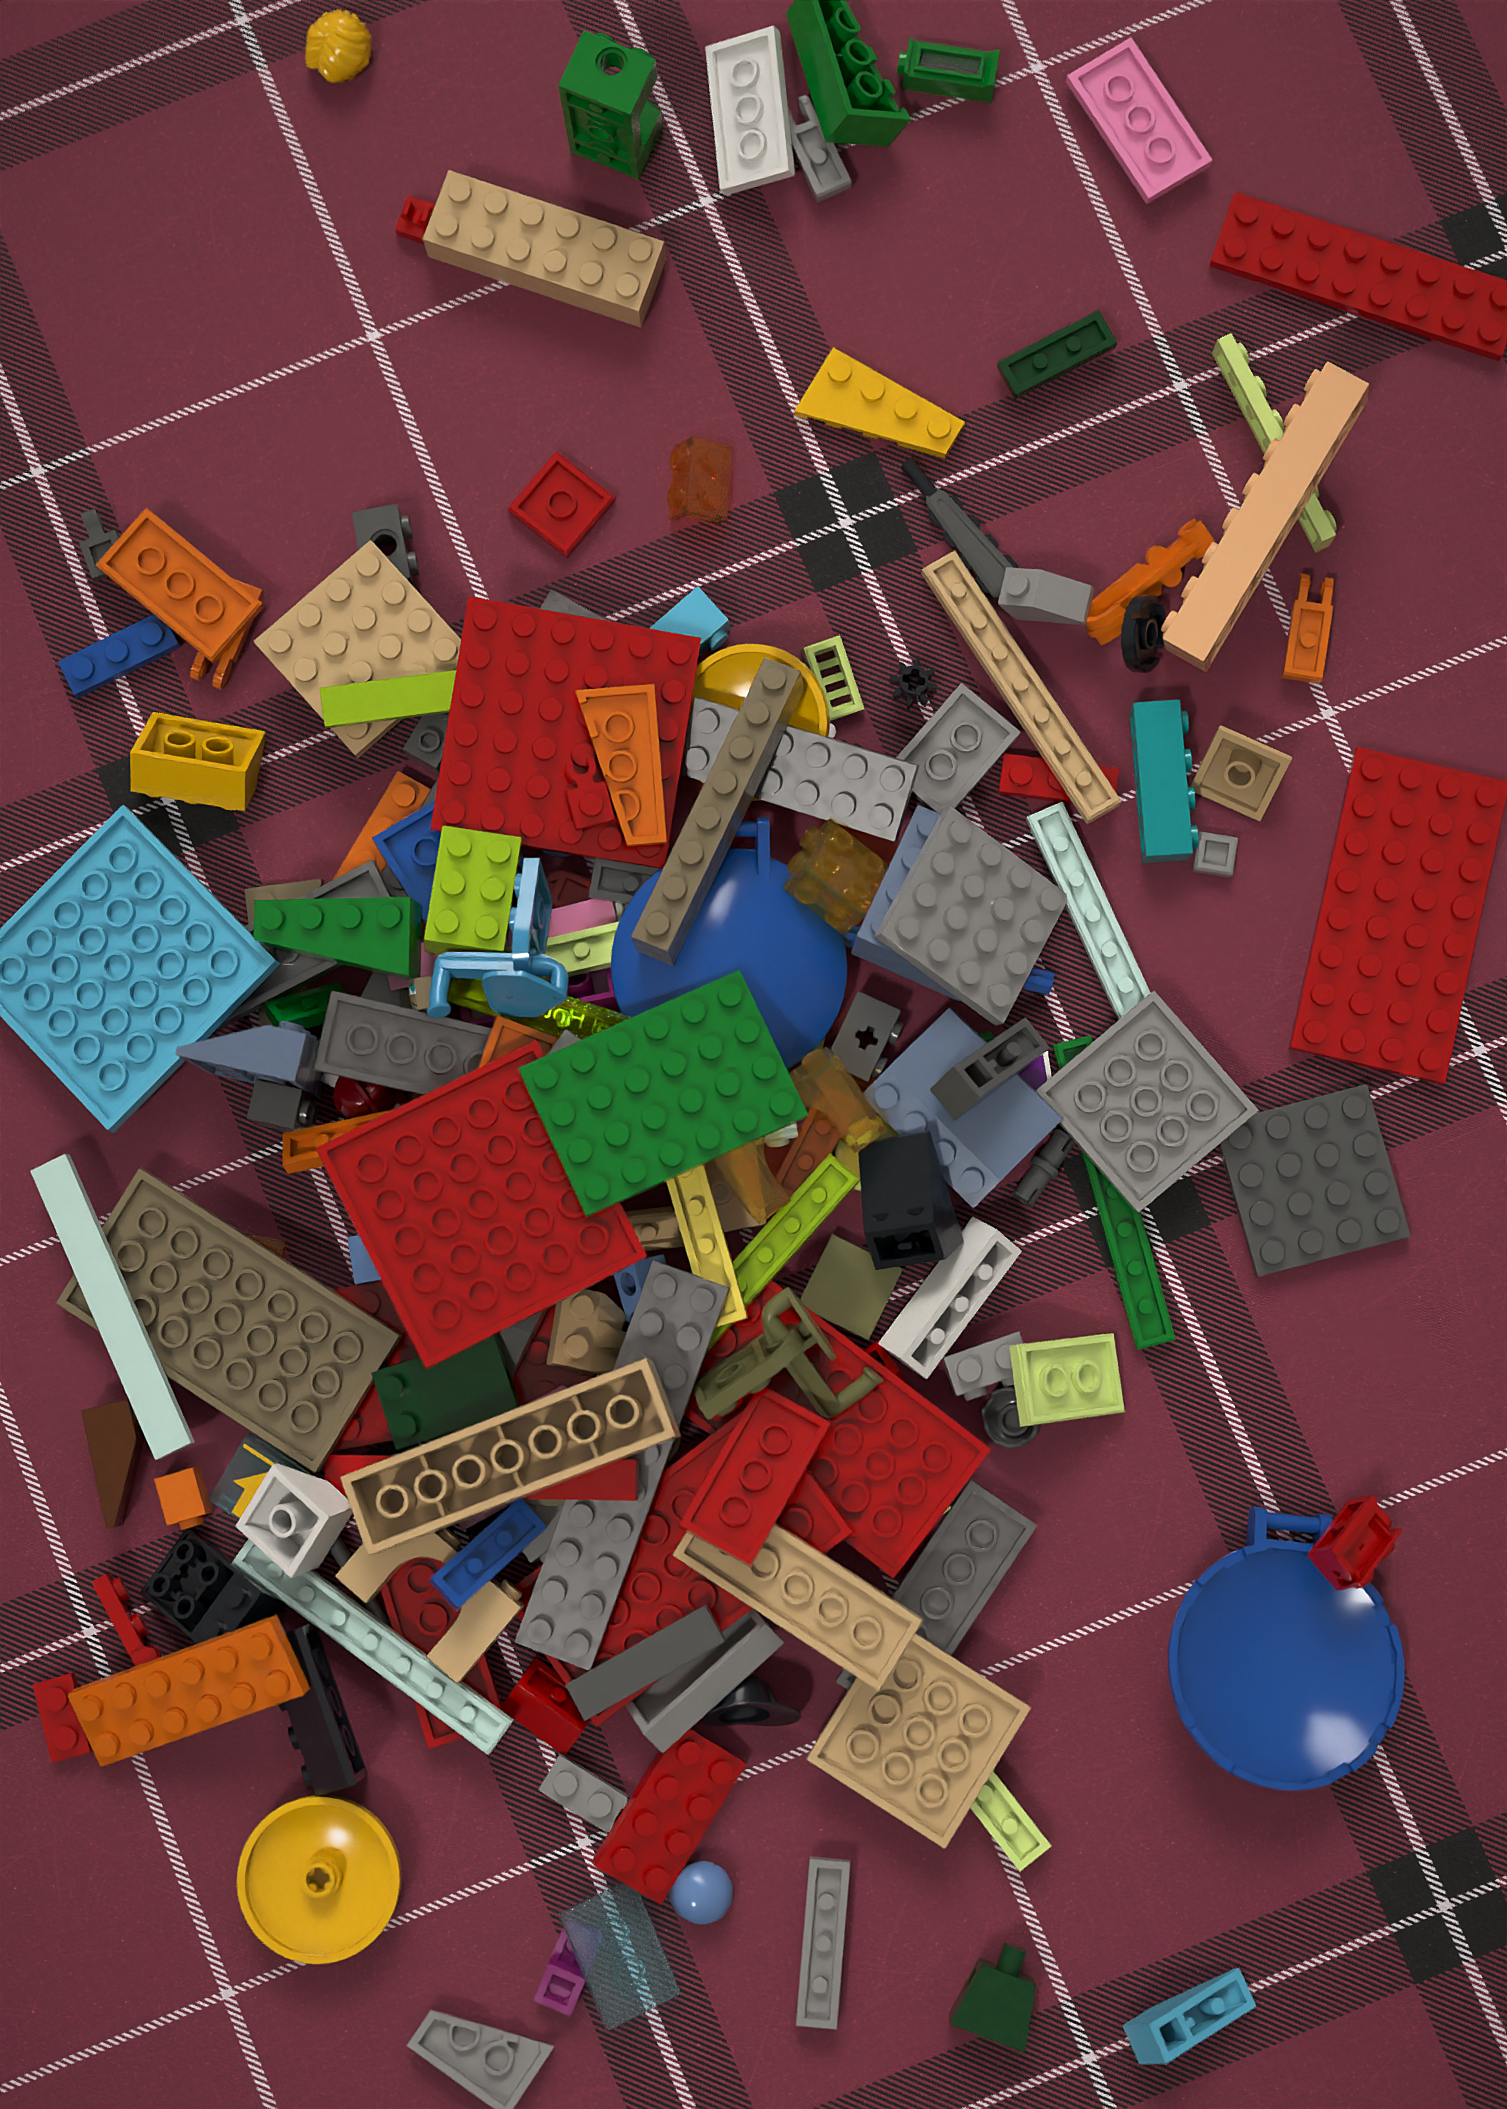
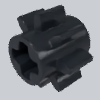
[889,659,937,710]

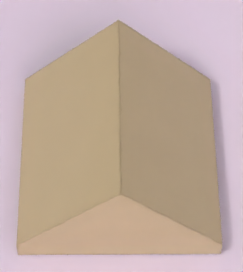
[1190,725,1292,821]

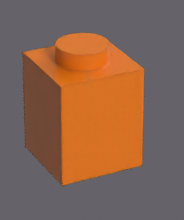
[154,1467,213,1530]

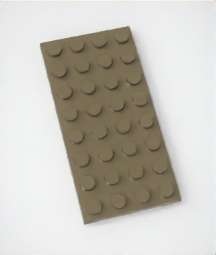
[56,1168,403,1473]

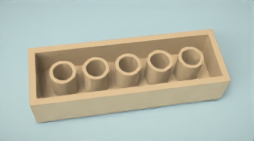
[423,170,666,328]

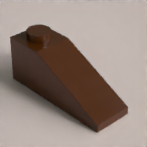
[81,1399,145,1529]

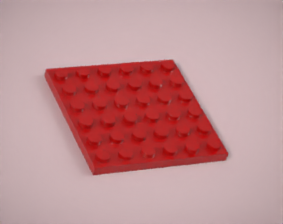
[430,596,701,869]
[316,1040,647,1369]

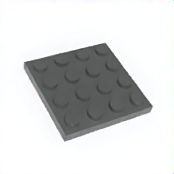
[1218,1084,1411,1277]

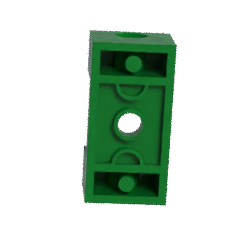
[558,30,663,180]

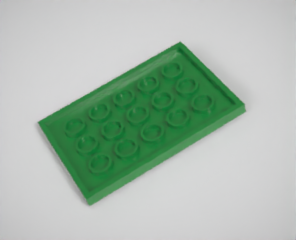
[518,970,808,1218]

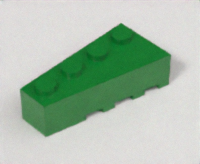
[786,0,911,147]
[254,897,422,980]

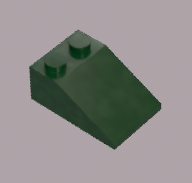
[371,1334,521,1450]

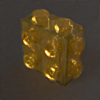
[782,818,889,935]

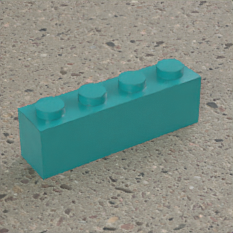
[1129,699,1199,863]

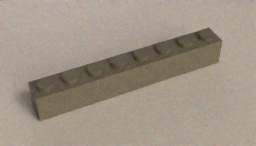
[631,657,804,966]

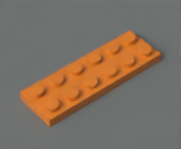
[67,1615,310,1767]

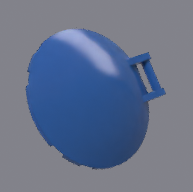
[610,817,847,1070]
[1167,1506,1405,1790]

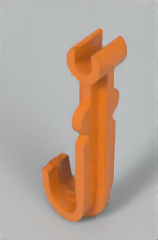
[1085,518,1216,645]

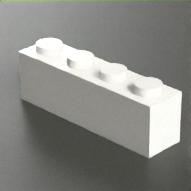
[878,1217,1022,1379]

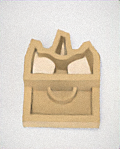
[546,1289,628,1378]

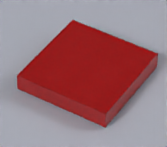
[507,451,616,559]

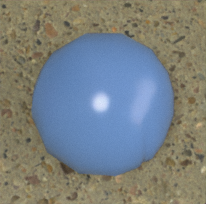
[669,1861,733,1925]

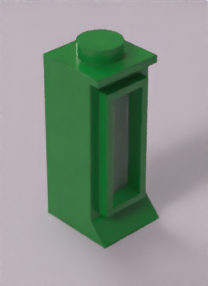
[897,37,1000,103]

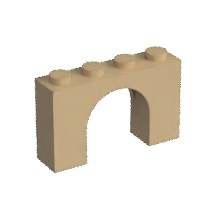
[335,1527,525,1683]

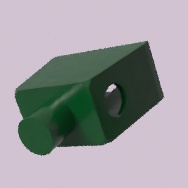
[948,1942,1036,2052]

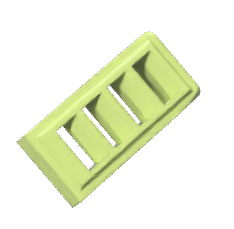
[800,635,864,721]

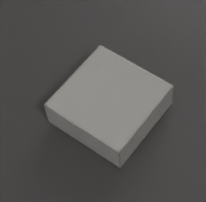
[1192,831,1238,878]

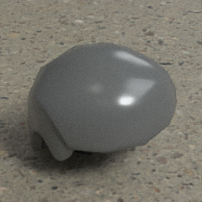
[982,1387,1042,1449]

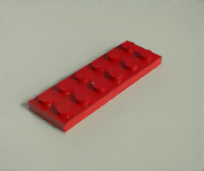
[381,1527,504,1749]

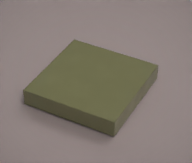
[800,1234,903,1341]

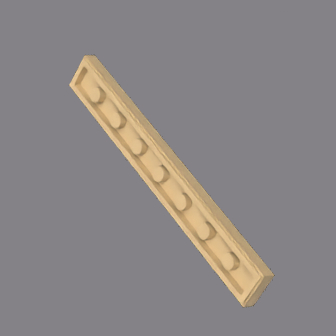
[921,550,1122,825]

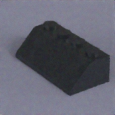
[278,1623,368,1796]

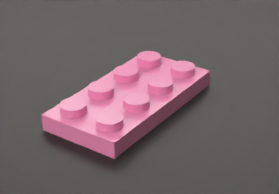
[1066,38,1213,204]

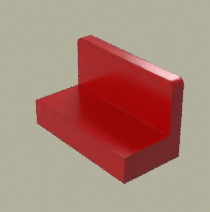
[502,1658,591,1755]

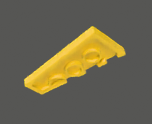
[794,348,965,459]

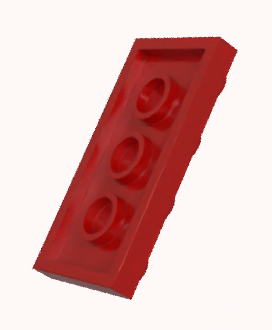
[679,1387,831,1568]
[591,1728,747,1905]

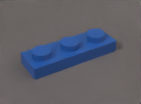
[58,614,181,699]
[429,1499,547,1611]

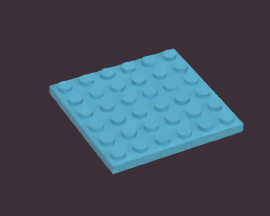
[0,805,281,1133]

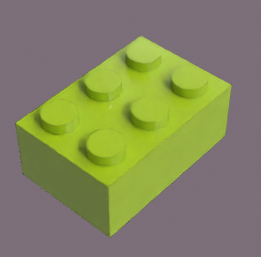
[424,825,522,954]

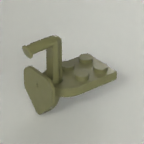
[693,1287,883,1420]

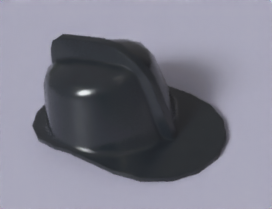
[704,1674,801,1726]

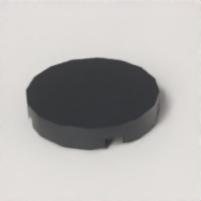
[1121,594,1166,673]

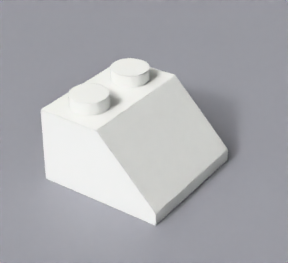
[236,1463,353,1578]

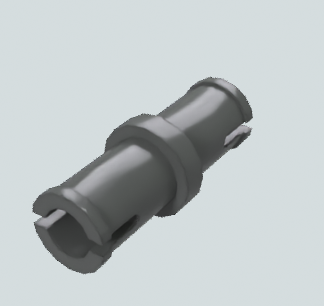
[1012,1129,1076,1208]

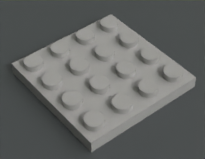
[874,806,1068,1026]
[1036,991,1259,1214]

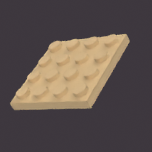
[253,540,461,759]
[806,1633,1031,1849]

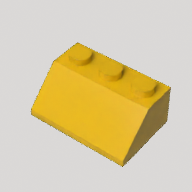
[130,712,266,811]

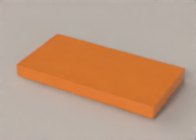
[96,507,265,664]

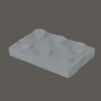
[896,683,1021,814]

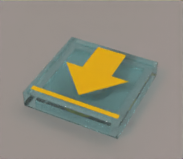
[208,1433,314,1520]

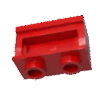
[1306,1495,1403,1591]

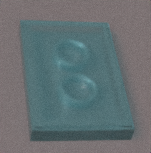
[558,1882,681,2030]

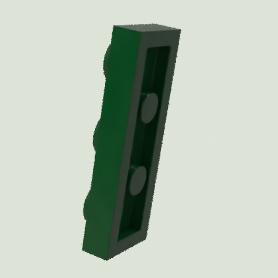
[997,310,1117,399]

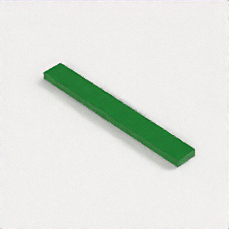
[1052,1035,1176,1350]

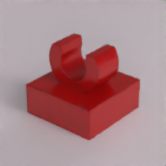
[394,195,436,244]

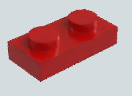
[32,1672,93,1763]

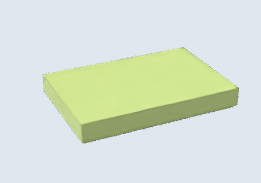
[1009,1333,1125,1427]

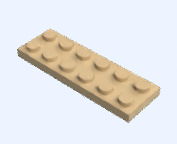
[673,1523,924,1691]

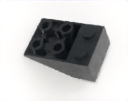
[858,1131,964,1270]
[140,1528,286,1644]

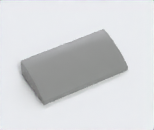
[626,1608,784,1753]

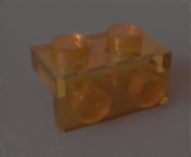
[667,436,732,524]

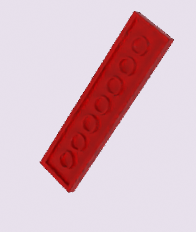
[1209,192,1507,361]

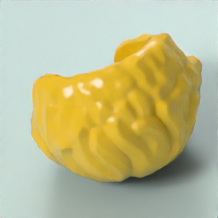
[305,9,372,84]

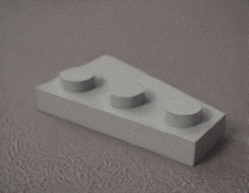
[407,2009,554,2109]

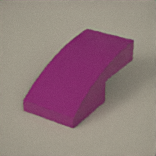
[533,1916,605,2016]

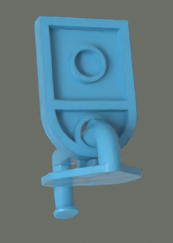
[427,858,569,1018]

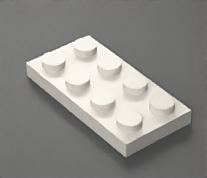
[705,26,795,195]

